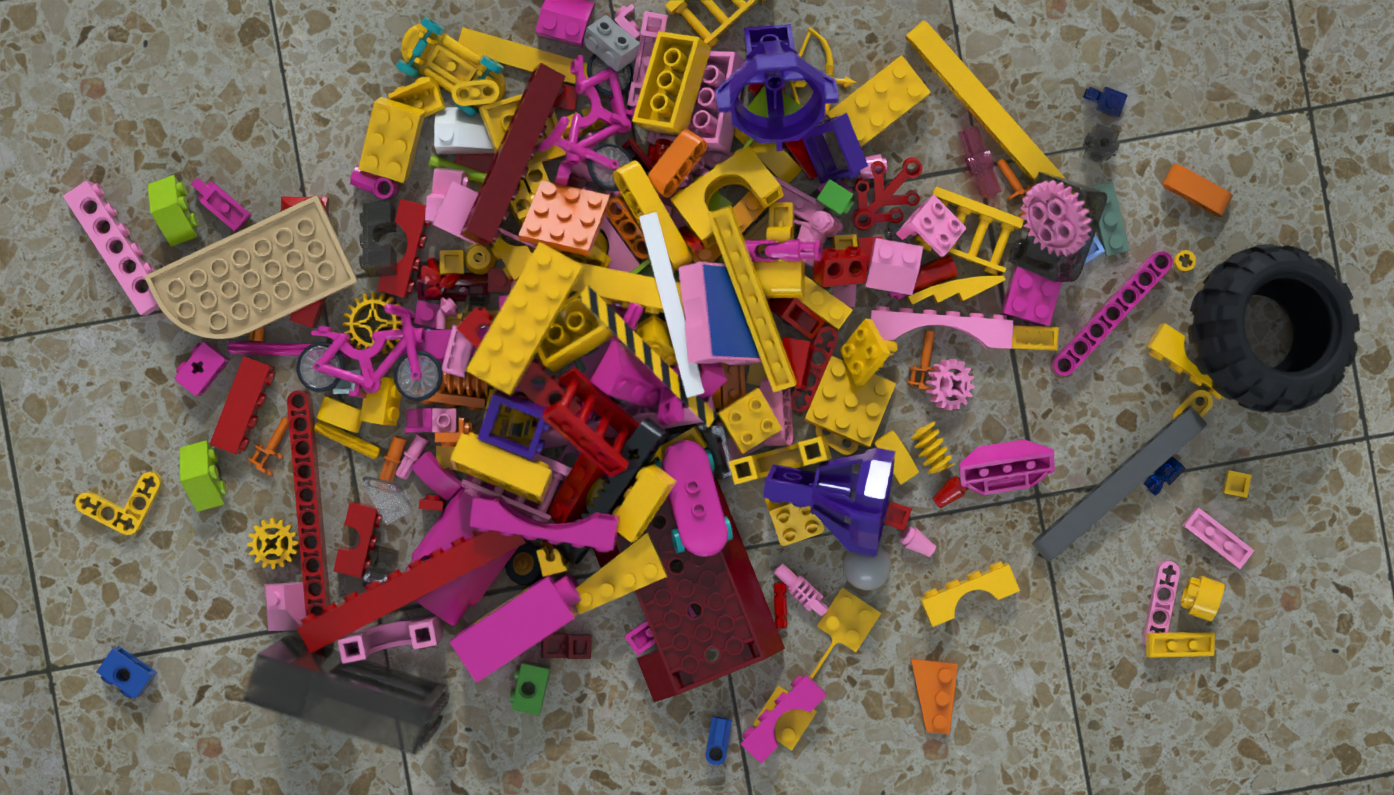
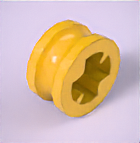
[1173,250,1196,272]

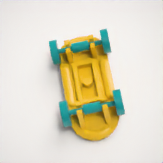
[396,17,506,116]

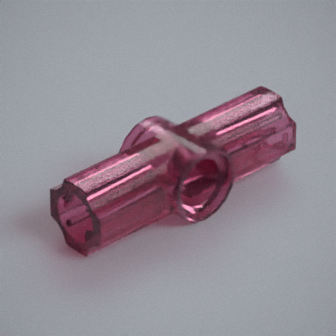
[957,125,1002,199]

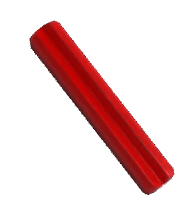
[678,227,704,253]

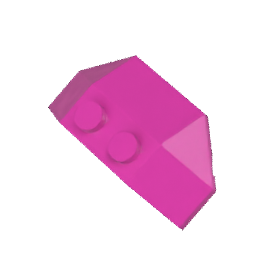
[959,439,1055,495]

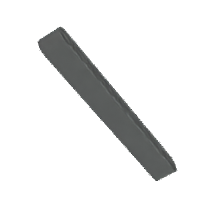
[1032,406,1207,562]

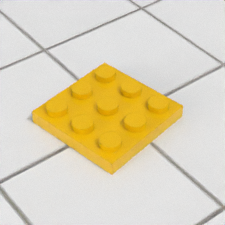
[479,94,566,166]
[804,355,896,449]

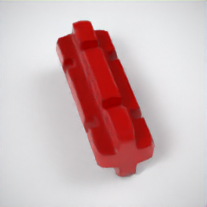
[774,582,787,629]

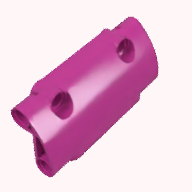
[404,475,539,626]

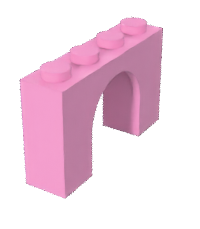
[337,614,444,664]

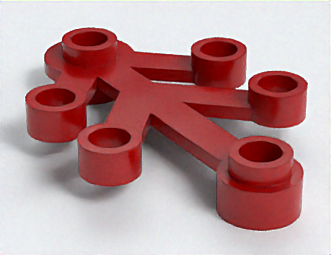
[851,157,922,230]

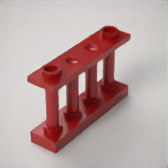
[541,368,639,477]

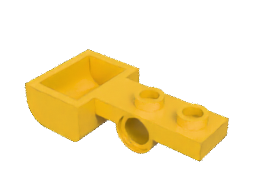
[754,202,805,298]

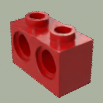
[813,246,868,287]

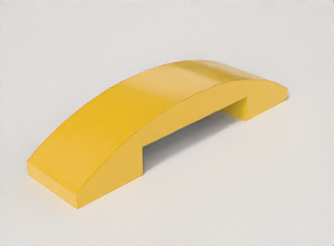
[733,127,802,184]

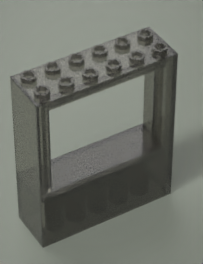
[243,636,451,755]

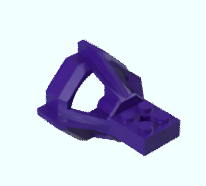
[715,24,839,152]
[763,448,895,556]

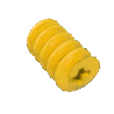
[910,421,956,474]

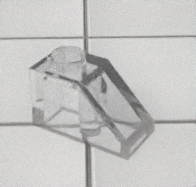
[362,476,413,525]

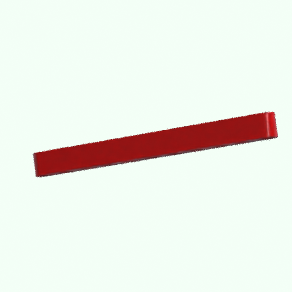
[287,390,331,616]

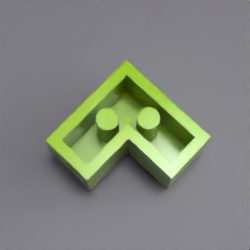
[148,175,199,247]
[180,440,227,512]

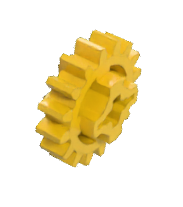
[247,518,299,569]

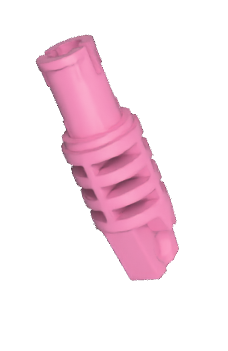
[773,563,828,616]

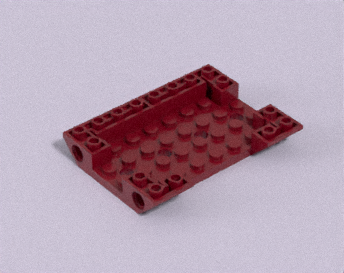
[592,474,785,702]

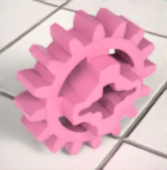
[926,359,975,410]

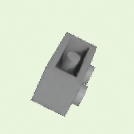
[583,15,640,72]

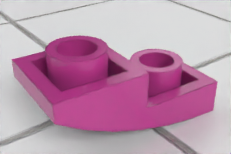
[411,451,462,501]

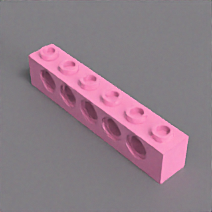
[63,180,160,316]

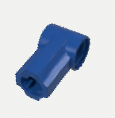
[705,716,732,765]

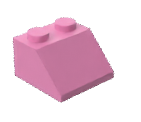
[865,238,923,295]

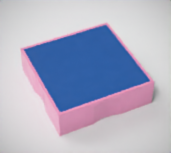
[679,262,762,366]

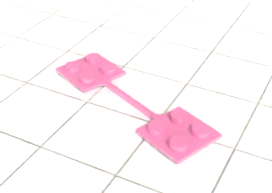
[432,181,537,249]

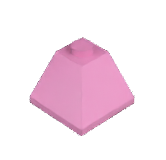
[264,582,306,631]

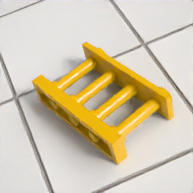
[665,0,766,49]
[914,186,1025,276]

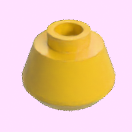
[464,243,496,275]

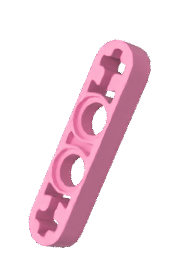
[1143,560,1180,647]

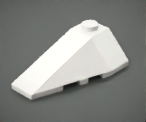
[434,107,495,154]

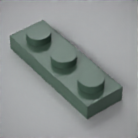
[1089,182,1130,257]

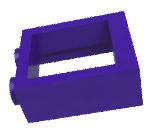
[802,113,868,184]
[477,389,551,459]

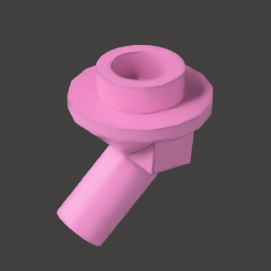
[436,297,458,330]

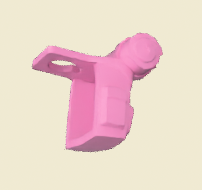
[794,211,843,267]

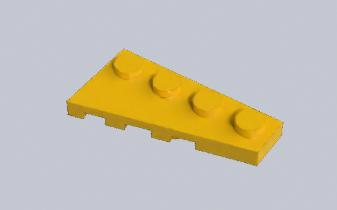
[575,532,667,615]

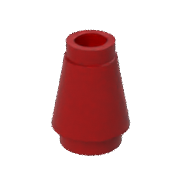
[932,475,968,508]

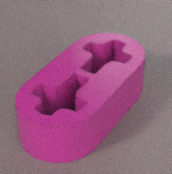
[555,161,573,186]

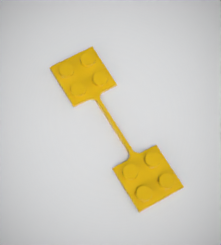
[753,587,881,751]

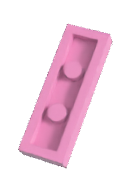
[1182,507,1255,569]

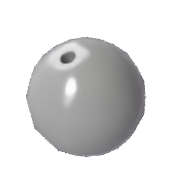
[843,545,891,590]

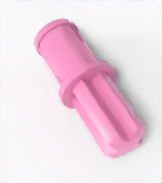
[395,434,430,480]

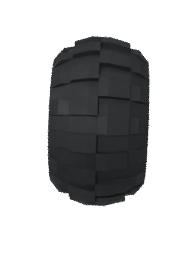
[1188,244,1360,413]

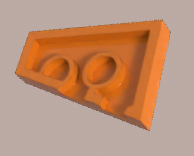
[910,658,958,734]

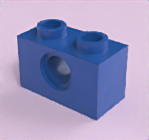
[96,646,157,699]

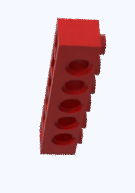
[456,308,582,415]

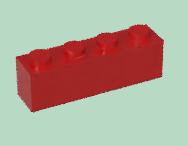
[210,356,276,455]

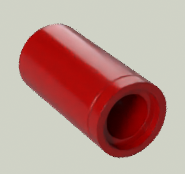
[913,254,958,294]

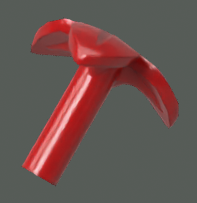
[421,257,460,297]

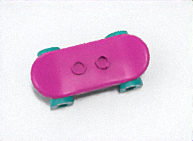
[653,440,733,557]

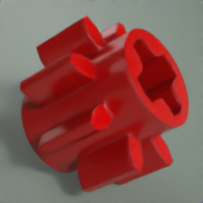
[647,139,673,166]

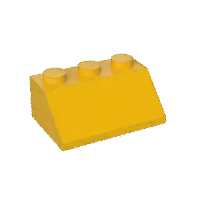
[537,289,616,373]

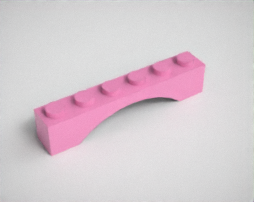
[869,306,1013,349]

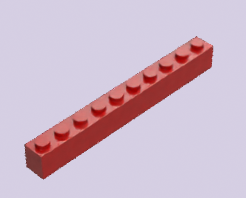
[297,529,526,654]

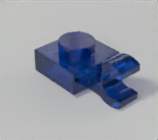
[1083,87,1128,118]
[1144,456,1186,496]

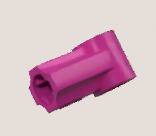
[350,165,400,199]

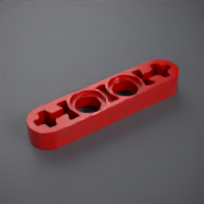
[791,326,838,412]

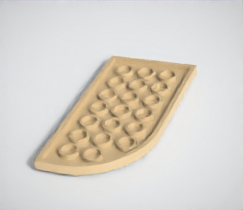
[144,195,359,339]

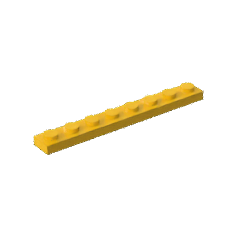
[707,205,797,392]

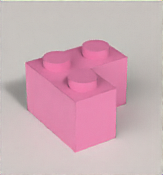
[425,167,469,221]

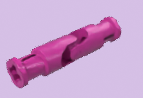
[745,239,822,262]

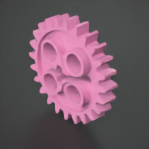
[1021,180,1092,257]

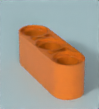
[647,129,707,197]
[1162,163,1233,217]
[606,193,650,259]

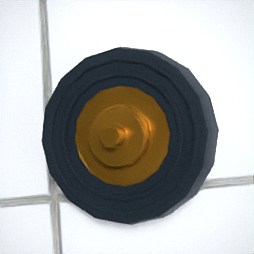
[505,543,543,586]

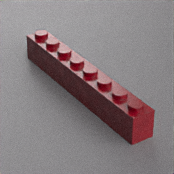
[460,63,566,247]

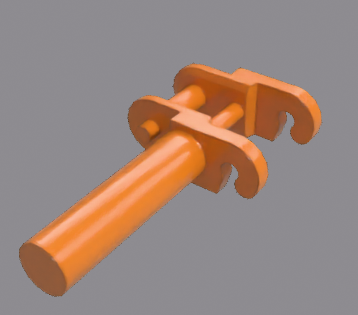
[996,158,1035,217]
[906,330,935,390]
[248,416,289,477]

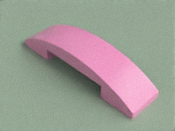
[627,11,668,106]

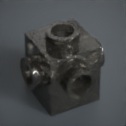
[1083,124,1120,163]

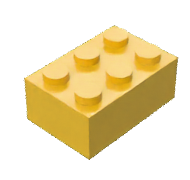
[358,97,426,183]

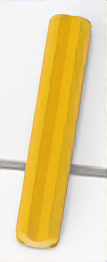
[314,420,381,459]

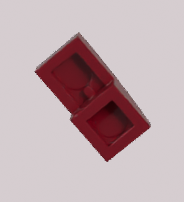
[541,634,592,659]

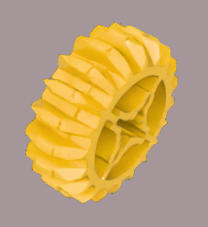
[343,292,402,356]

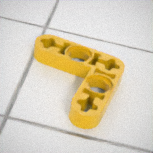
[75,472,163,535]

